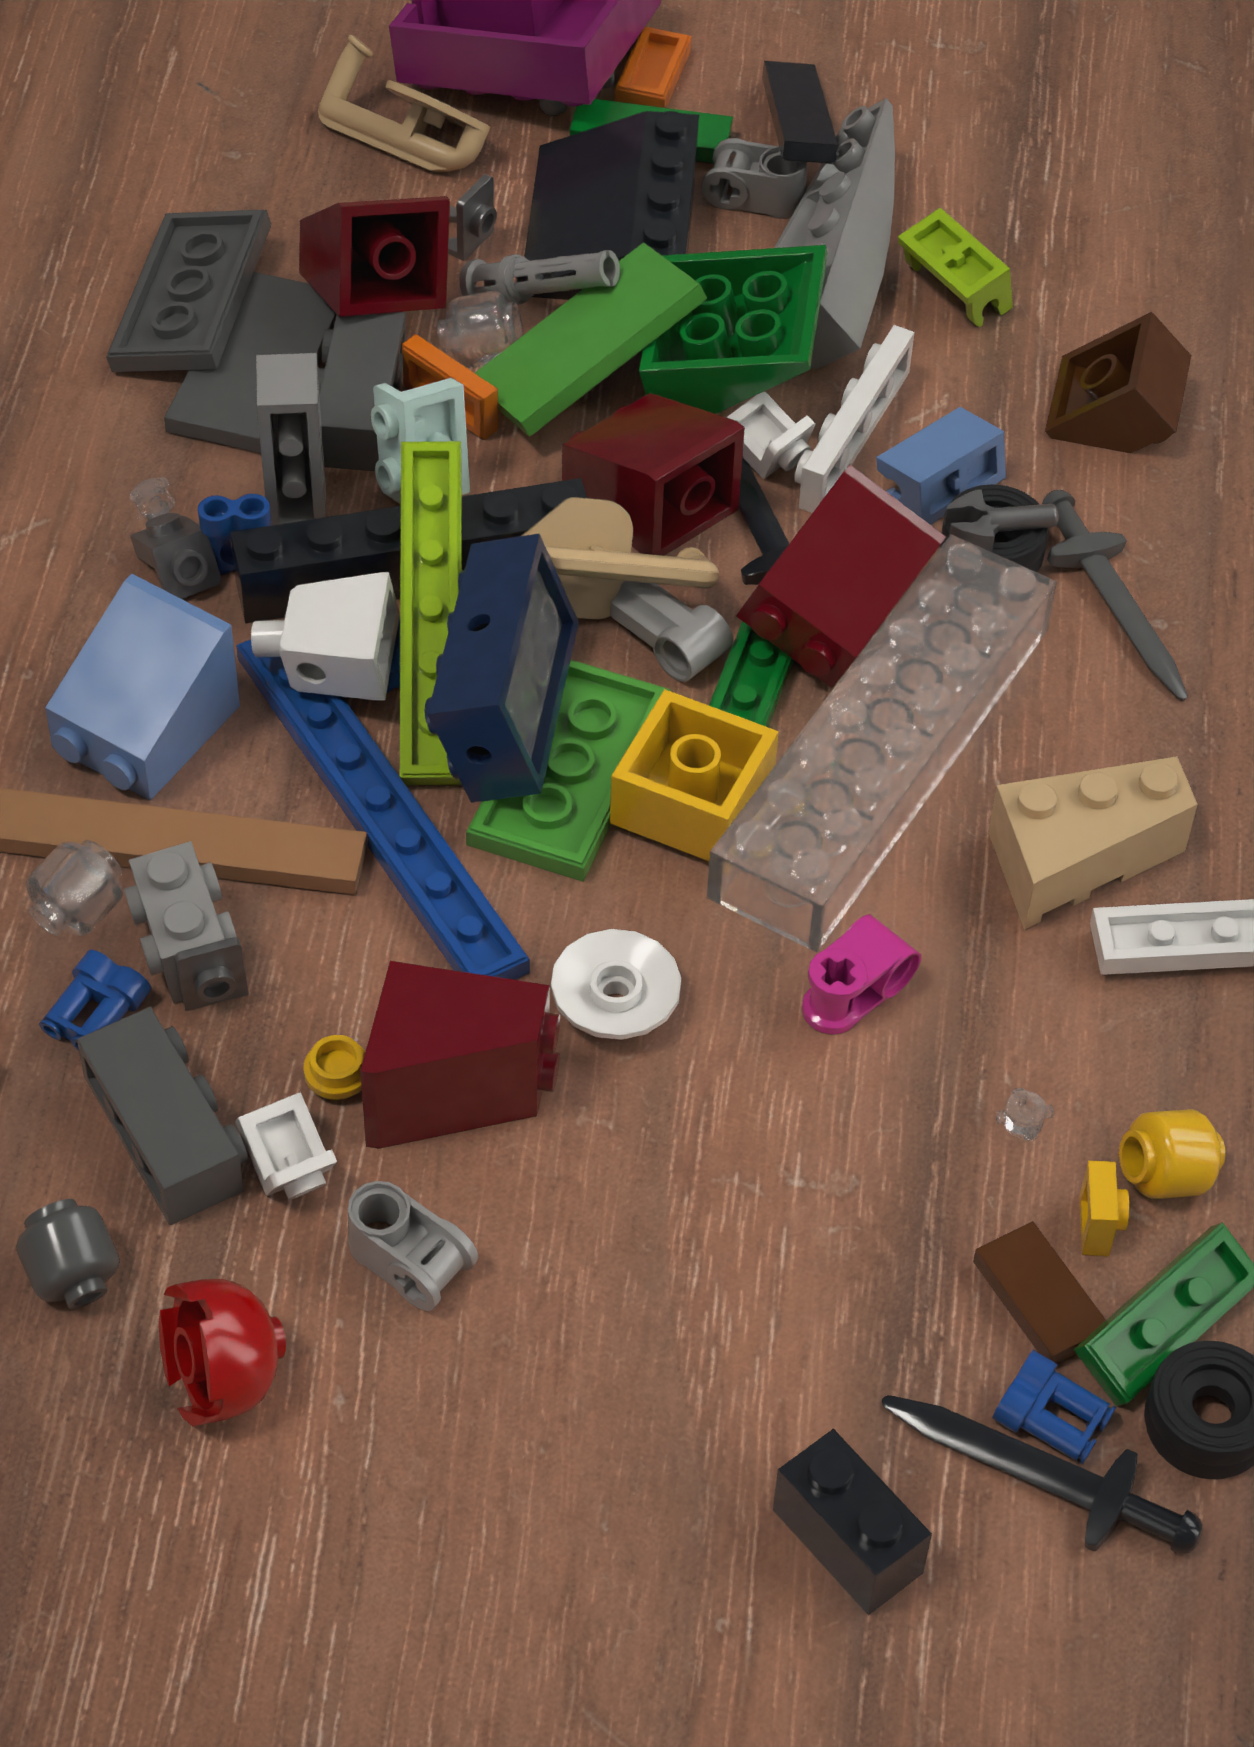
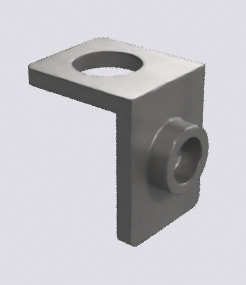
[448,174,497,261]
[175,937,249,1011]

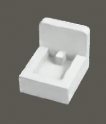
[727,391,815,479]
[235,1092,337,1200]

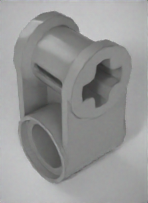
[701,138,807,218]
[348,1181,479,1311]

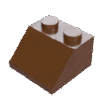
[1045,312,1192,453]

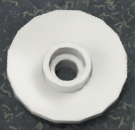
[551,929,681,1040]

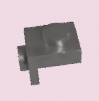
[130,513,221,599]

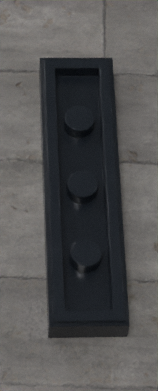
[762,60,838,164]

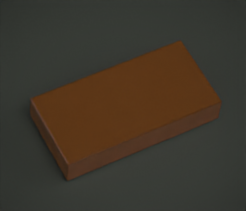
[973,1221,1106,1364]

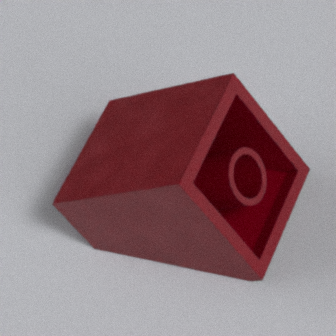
[299,196,450,316]
[562,393,745,556]
[736,464,946,688]
[360,961,561,1149]

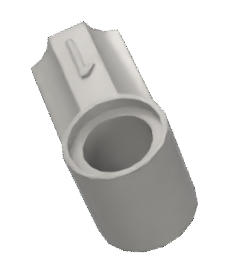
[610,581,733,682]

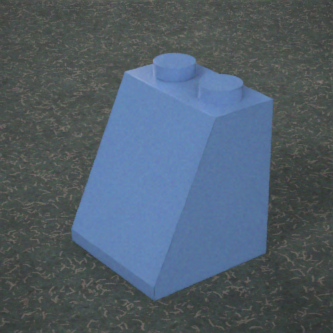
[45,574,240,801]

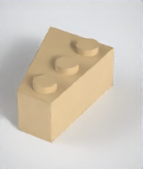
[988,756,1198,930]

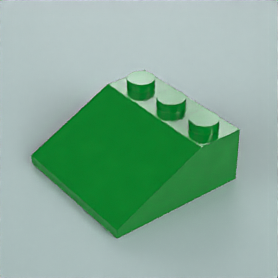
[639,245,828,414]

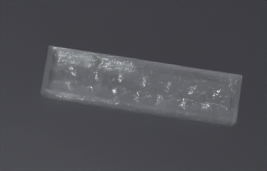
[707,534,1057,952]

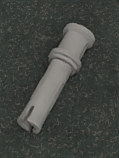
[460,250,620,310]

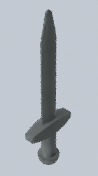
[1042,490,1187,700]

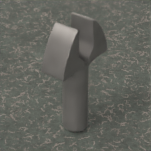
[944,489,1058,552]

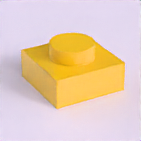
[1079,1160,1129,1257]

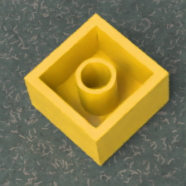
[610,689,779,867]

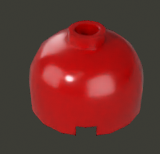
[159,1279,286,1427]

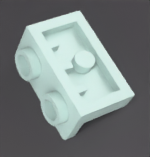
[371,378,470,504]

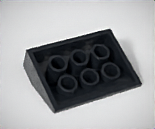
[524,111,699,300]

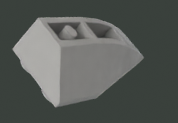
[774,98,895,370]

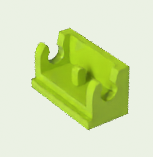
[898,208,1013,327]

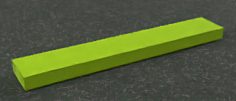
[400,441,462,785]

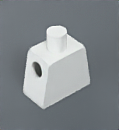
[251,572,400,700]

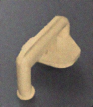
[318,34,491,172]
[522,497,719,619]

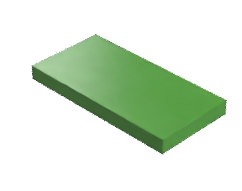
[475,242,707,437]
[466,660,671,882]

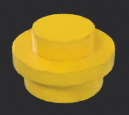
[303,1035,366,1100]

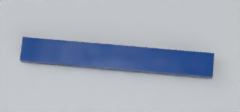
[236,639,530,980]

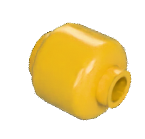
[1119,1109,1225,1199]

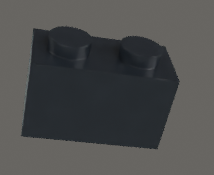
[773,1428,932,1616]

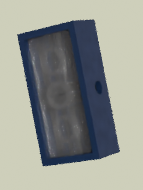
[425,533,579,803]

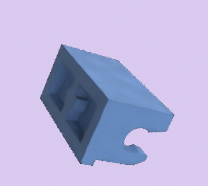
[876,407,1006,525]

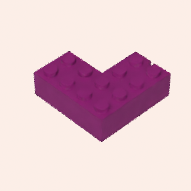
[389,0,661,106]

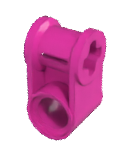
[801,914,921,1034]

